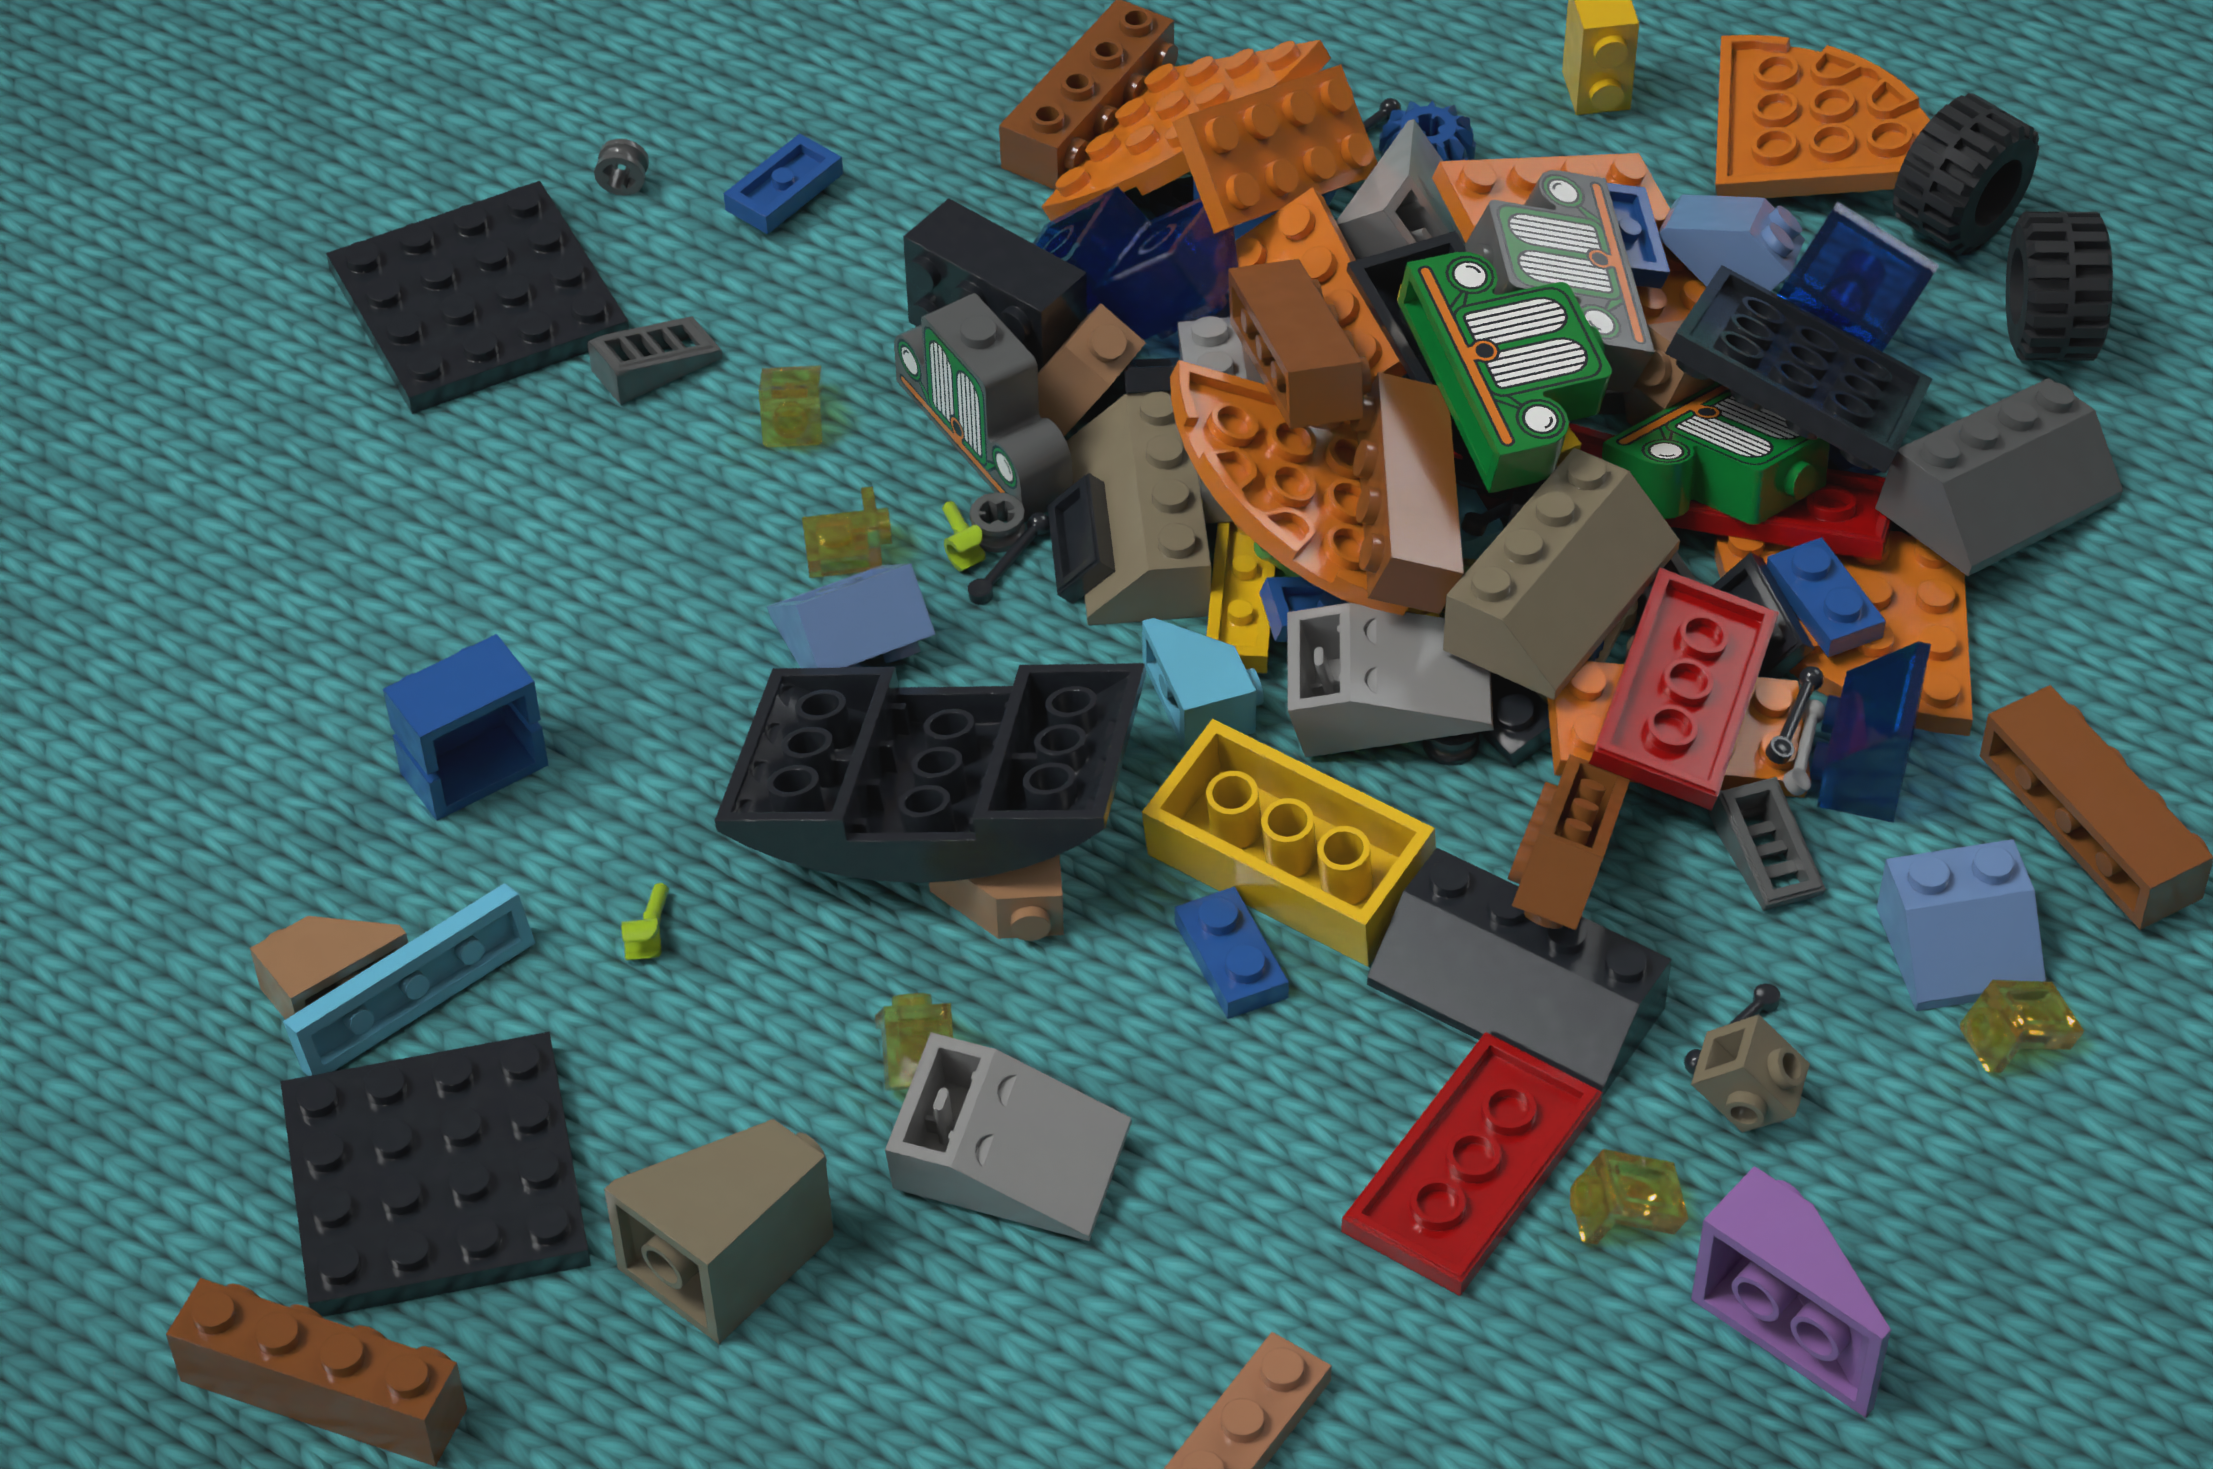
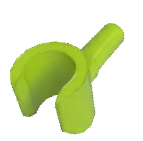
[942,501,986,571]
[621,883,669,961]

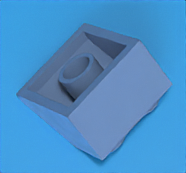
[1659,194,1805,291]
[767,563,935,668]
[1876,839,2046,1011]

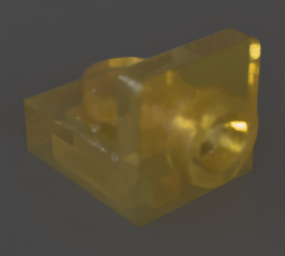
[759,365,823,447]
[802,486,892,578]
[1960,980,2085,1073]
[875,993,953,1091]
[1570,1149,1689,1245]

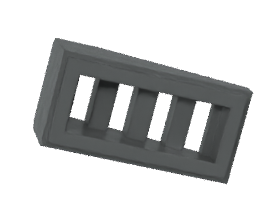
[588,316,722,405]
[1708,777,1826,911]

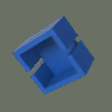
[383,634,548,821]

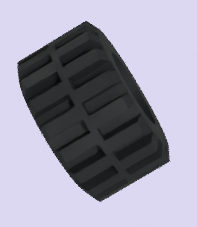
[1893,93,2040,255]
[2006,211,2113,361]

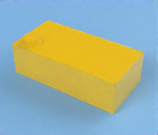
[1142,718,1436,967]

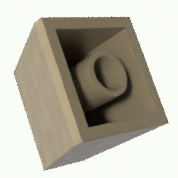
[604,1119,834,1344]

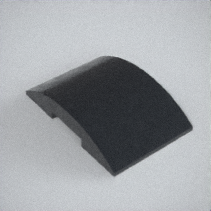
[714,663,1146,883]

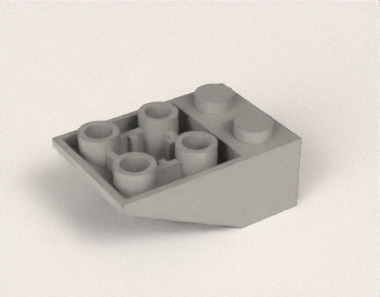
[1336,119,1466,258]
[1287,603,1493,758]
[885,1032,1132,1241]

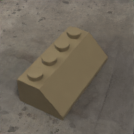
[1066,391,1211,625]
[1443,448,1680,700]

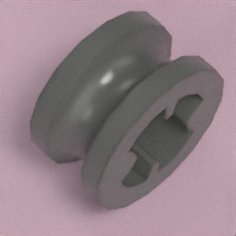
[594,139,649,196]
[970,492,1025,553]

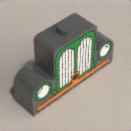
[1465,170,1655,393]
[894,293,1073,523]

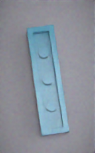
[283,883,535,1076]

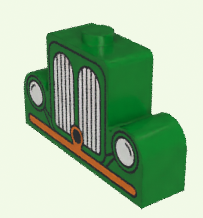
[1397,252,1612,493]
[1602,382,1830,525]

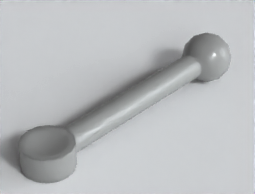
[1783,699,1826,796]

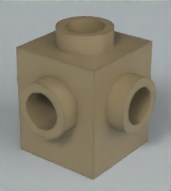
[1691,1014,1810,1133]

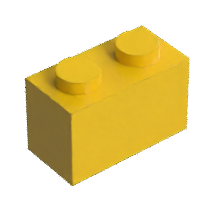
[1562,0,1639,115]

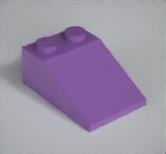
[1691,1166,1891,1418]

